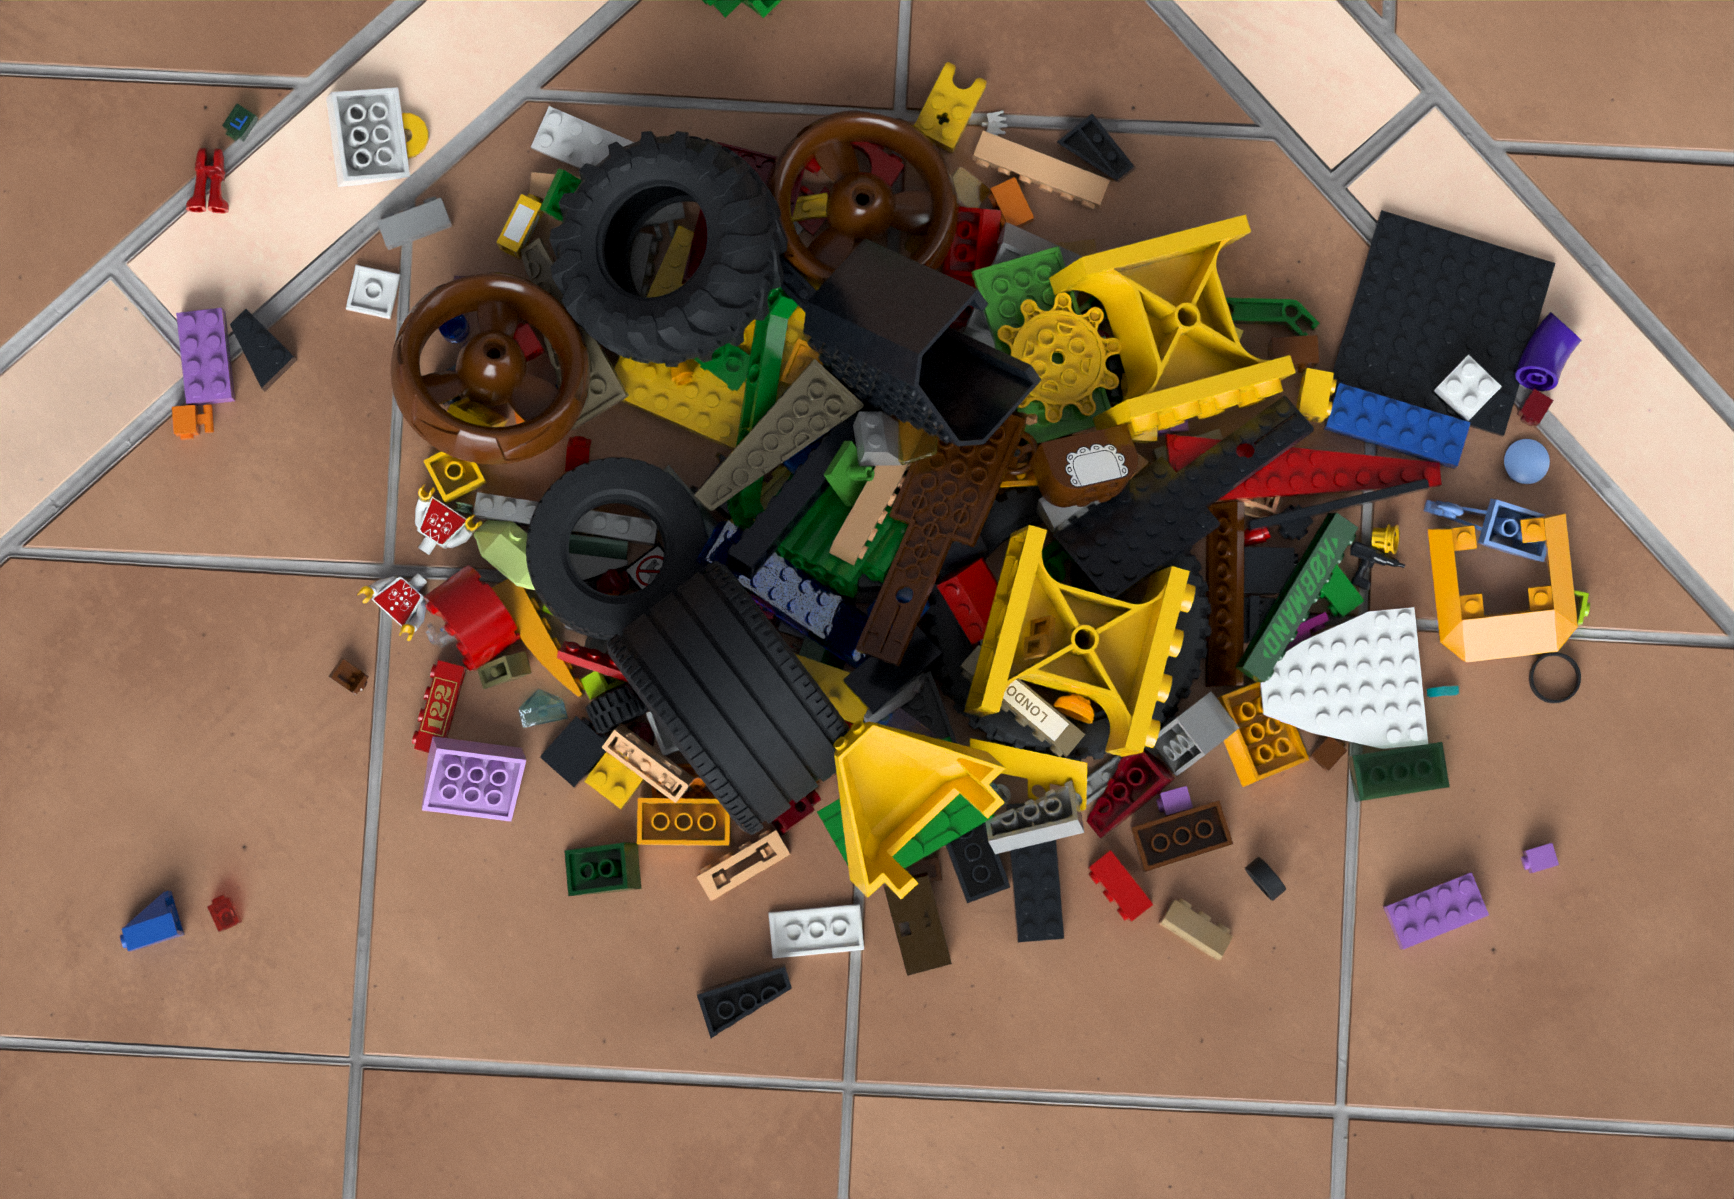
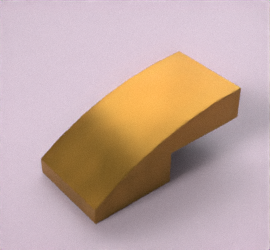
[1023,615,1056,661]

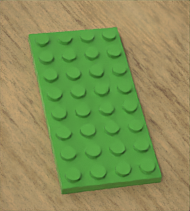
[971,246,1111,445]

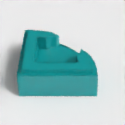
[1426,686,1459,698]

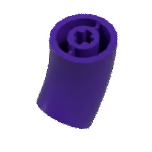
[1515,311,1582,391]

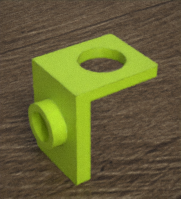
[1574,590,1590,625]

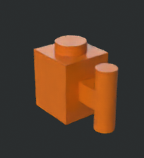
[172,405,214,440]

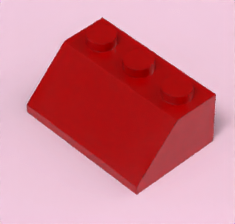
[943,207,1001,277]
[937,557,998,644]

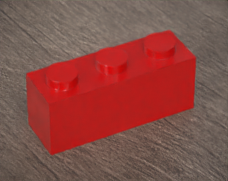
[1088,850,1153,922]

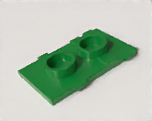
[693,343,750,391]

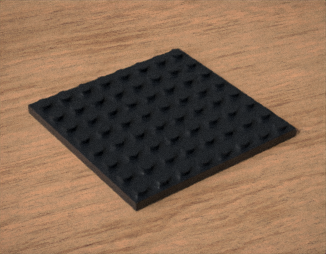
[1332,210,1556,437]

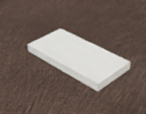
[769,904,864,958]

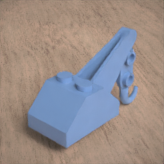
[1423,499,1546,562]

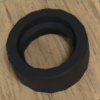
[1245,857,1286,901]

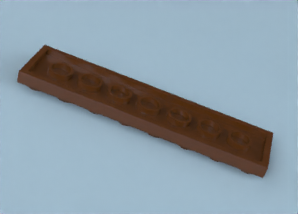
[1206,501,1245,687]

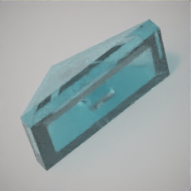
[518,689,568,728]

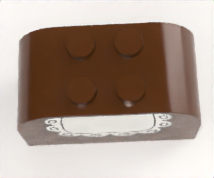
[1030,424,1138,508]

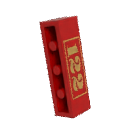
[412,660,467,753]

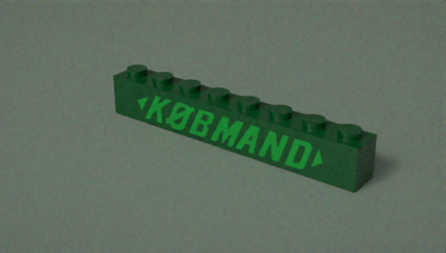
[1235,512,1358,683]

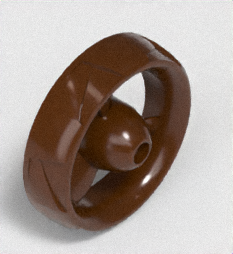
[765,110,959,291]
[390,272,590,465]

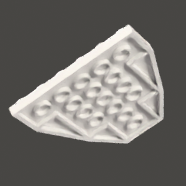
[1260,607,1428,749]

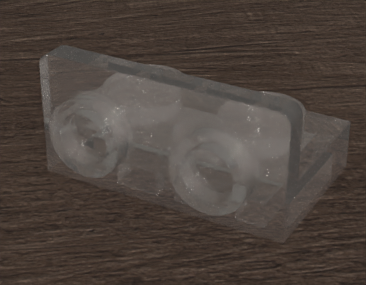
[425,623,456,648]

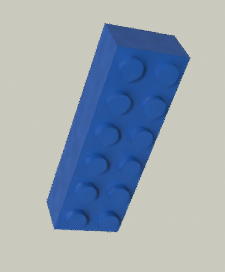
[1324,383,1471,469]

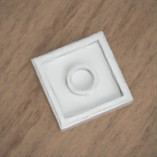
[346,265,401,319]

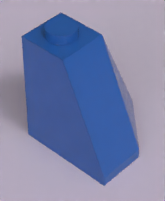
[120,891,184,951]

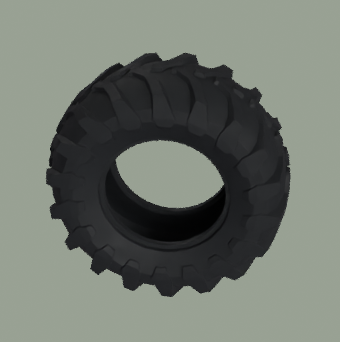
[549,131,788,367]

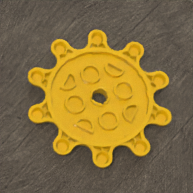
[997,292,1122,423]

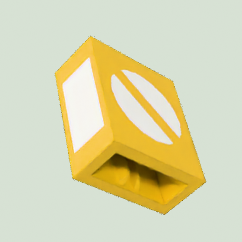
[496,193,544,259]

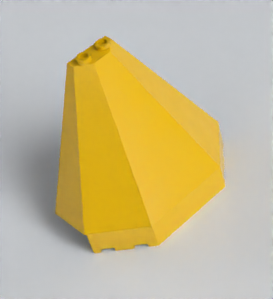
[834,720,1006,899]

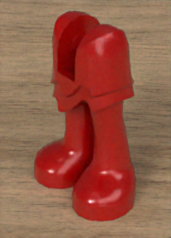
[186,148,229,214]

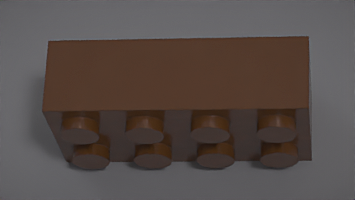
[1130,800,1233,872]

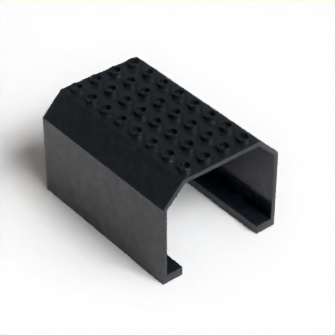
[803,239,1041,446]

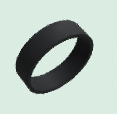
[1529,652,1581,703]

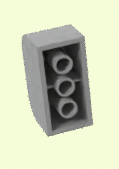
[1153,692,1240,777]

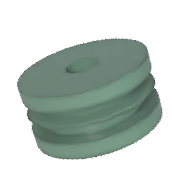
[454,502,473,515]

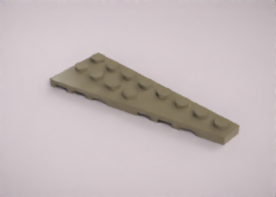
[520,238,629,430]
[693,359,864,512]

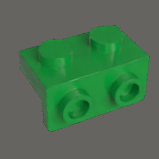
[540,168,581,222]

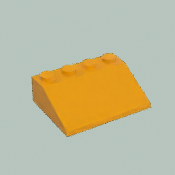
[1217,682,1309,787]

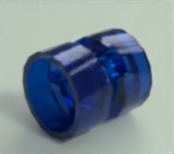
[438,314,470,344]

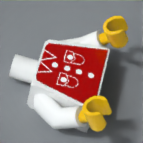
[415,484,482,555]
[357,573,427,641]

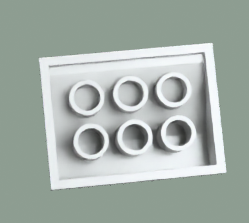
[326,87,410,187]

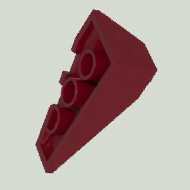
[1086,748,1175,839]

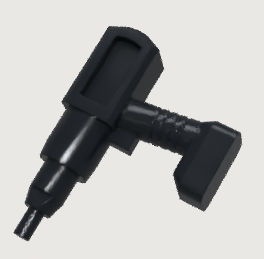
[1350,541,1405,590]

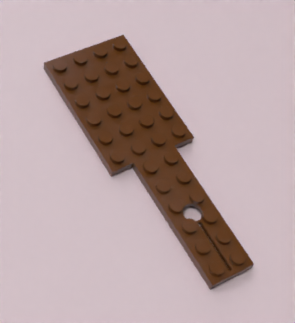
[855,414,1027,667]

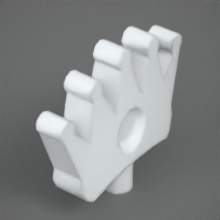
[982,110,1008,136]

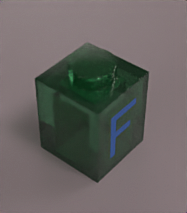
[222,104,259,142]

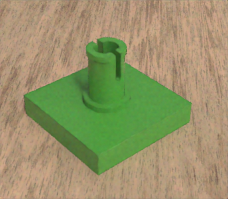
[824,441,875,506]

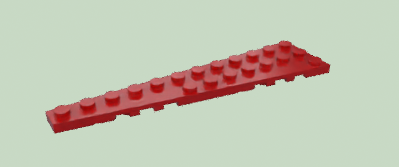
[1165,434,1442,500]

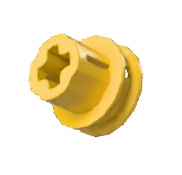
[1371,524,1400,554]

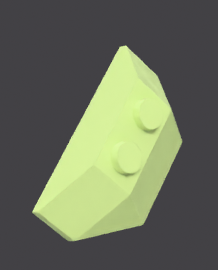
[474,520,535,590]

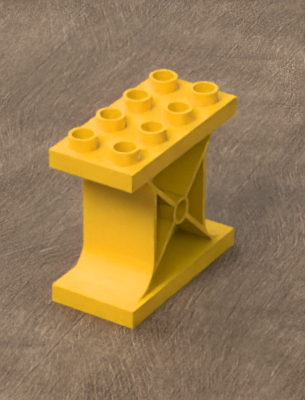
[1049,214,1296,438]
[964,525,1196,757]

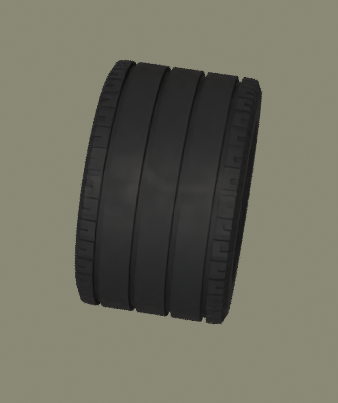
[607,560,850,835]

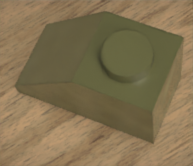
[477,651,532,689]

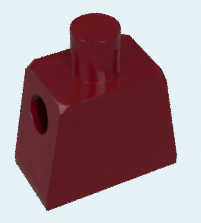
[771,790,821,836]

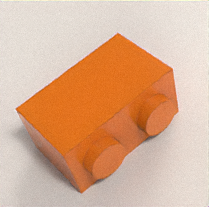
[988,177,1034,228]

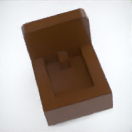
[329,658,369,695]

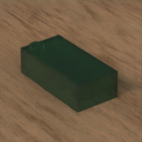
[1348,742,1450,802]

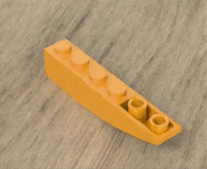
[492,579,584,698]

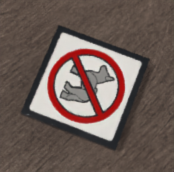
[623,543,664,590]

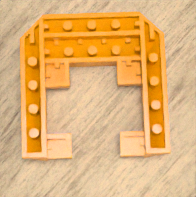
[1427,513,1578,662]

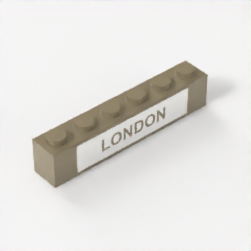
[960,645,1085,757]

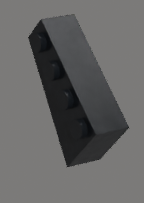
[697,963,792,1038]

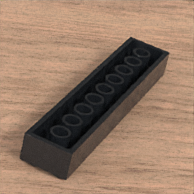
[895,671,1010,903]

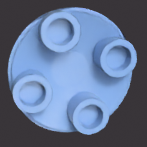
[1504,439,1550,484]

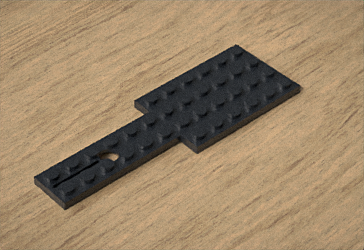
[1053,395,1314,600]

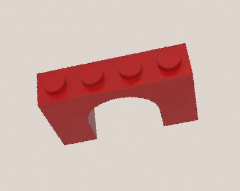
[805,142,905,206]

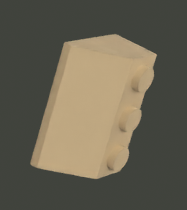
[1159,898,1233,960]

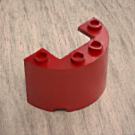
[424,565,520,671]

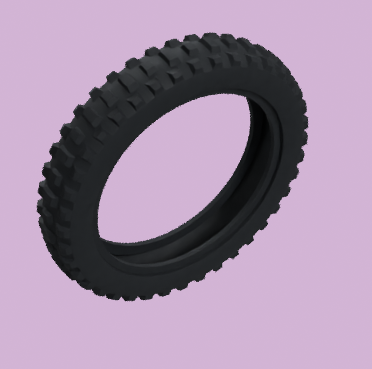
[922,486,1211,761]

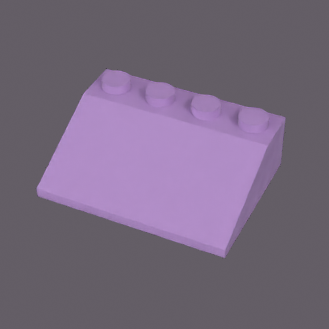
[422,736,526,821]

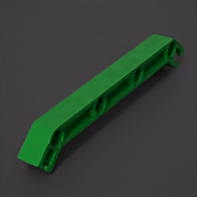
[727,287,798,530]
[1079,296,1320,336]

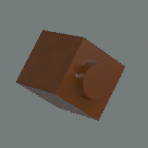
[1310,737,1347,772]

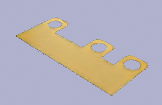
[970,738,1087,811]

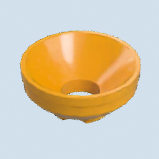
[1053,693,1095,723]

